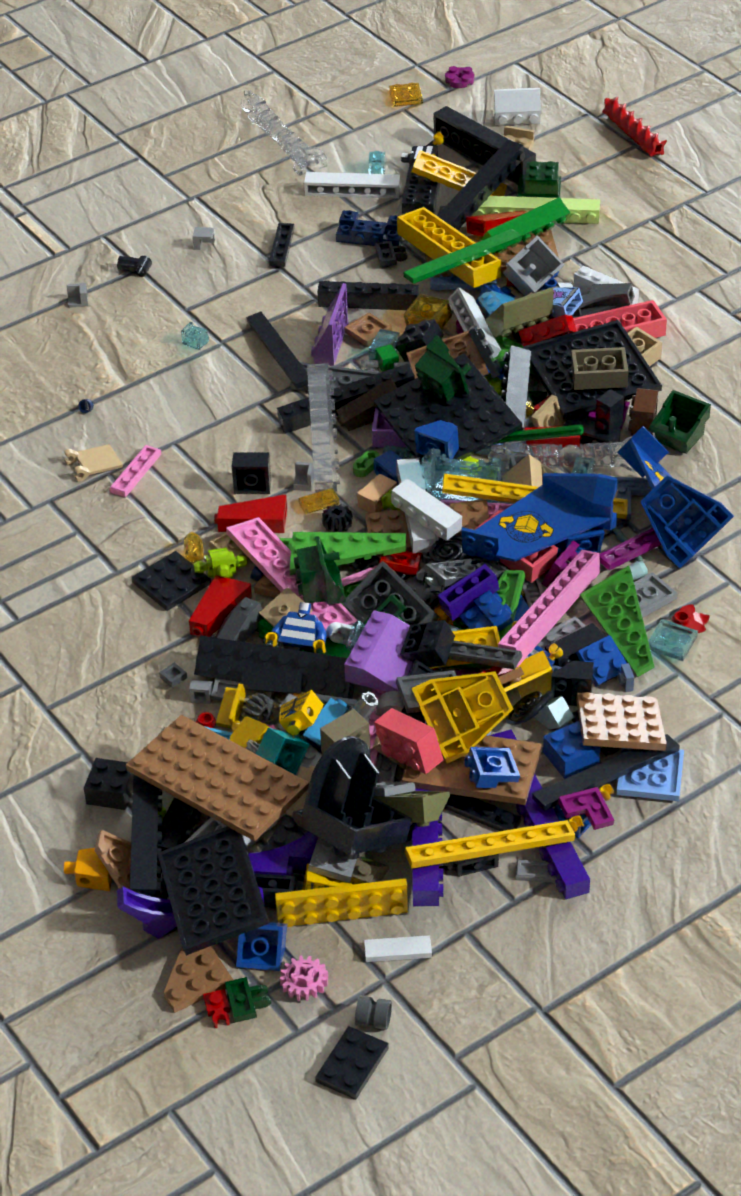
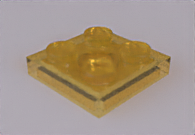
[389,82,423,107]

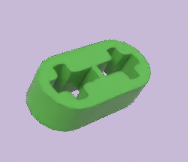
[353,450,379,477]

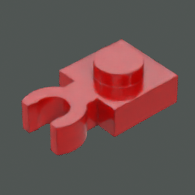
[203,989,230,1028]

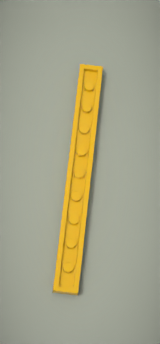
[442,473,628,519]

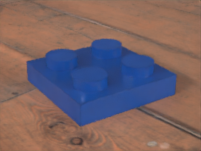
[576,635,627,687]

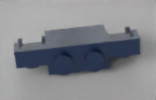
[336,210,402,246]

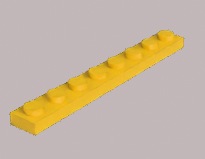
[405,820,575,869]

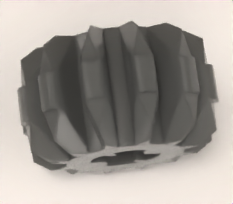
[241,692,274,724]

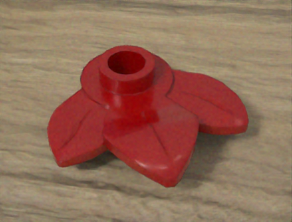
[672,604,710,633]

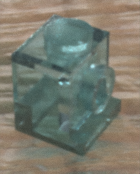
[181,322,209,350]

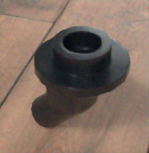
[359,555,380,572]

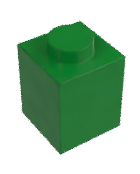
[375,344,399,372]

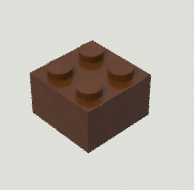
[628,388,659,437]

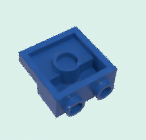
[459,590,513,632]
[464,747,520,788]

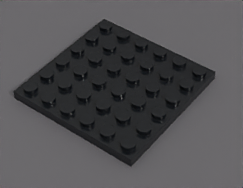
[523,320,662,418]
[374,353,523,477]

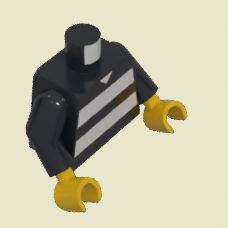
[401,132,443,167]

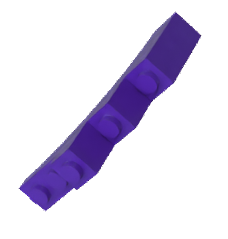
[249,832,318,876]
[117,887,264,939]

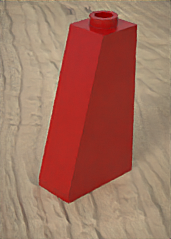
[466,210,528,237]
[214,495,287,533]
[189,575,252,637]

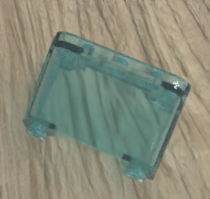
[421,449,501,503]

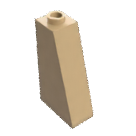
[502,454,543,504]

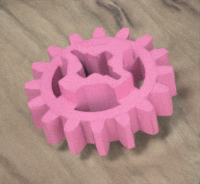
[280,956,328,1001]

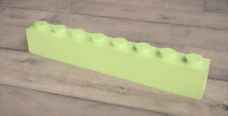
[472,196,600,224]

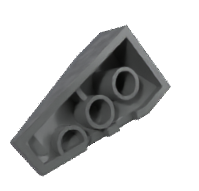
[215,597,263,642]

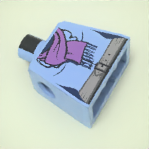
[551,288,583,318]

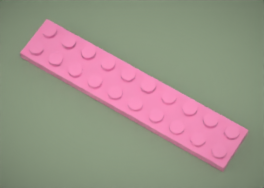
[226,517,358,638]

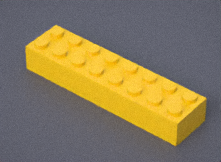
[397,207,501,288]

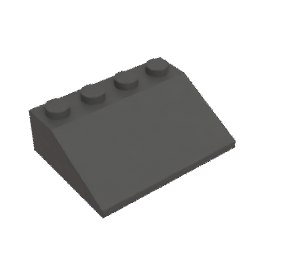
[343,561,440,625]

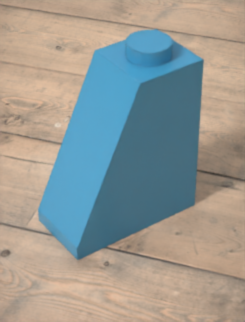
[303,698,349,752]

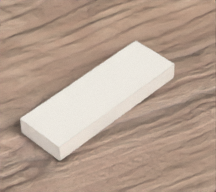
[364,935,432,962]

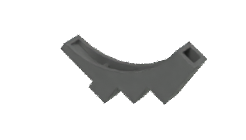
[547,283,635,320]

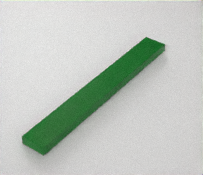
[403,229,522,284]

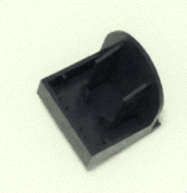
[293,736,412,860]

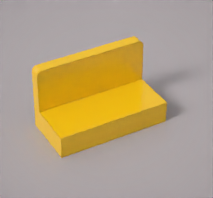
[216,683,246,728]

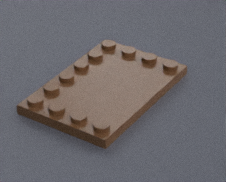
[402,735,542,805]

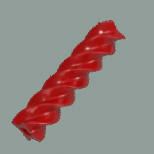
[602,96,667,157]

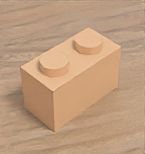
[357,474,397,513]

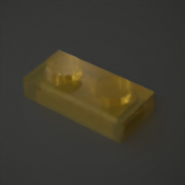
[299,488,340,514]

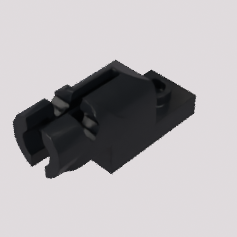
[439,854,499,877]

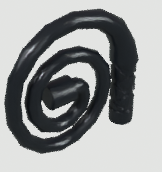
[429,535,472,563]
[506,691,554,725]

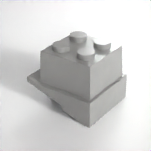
[503,235,565,296]

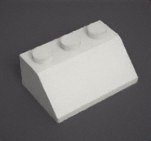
[494,88,541,126]

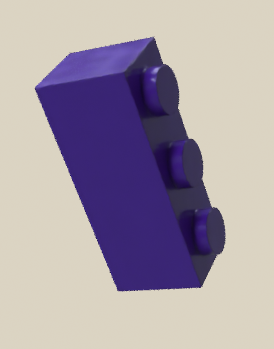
[438,564,500,621]

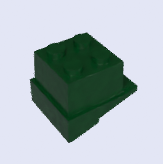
[517,161,561,198]
[415,335,472,402]
[648,390,711,454]
[294,536,346,605]

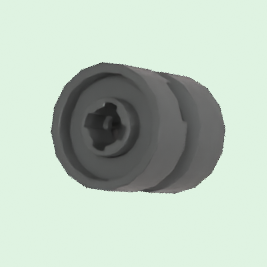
[355,995,392,1030]

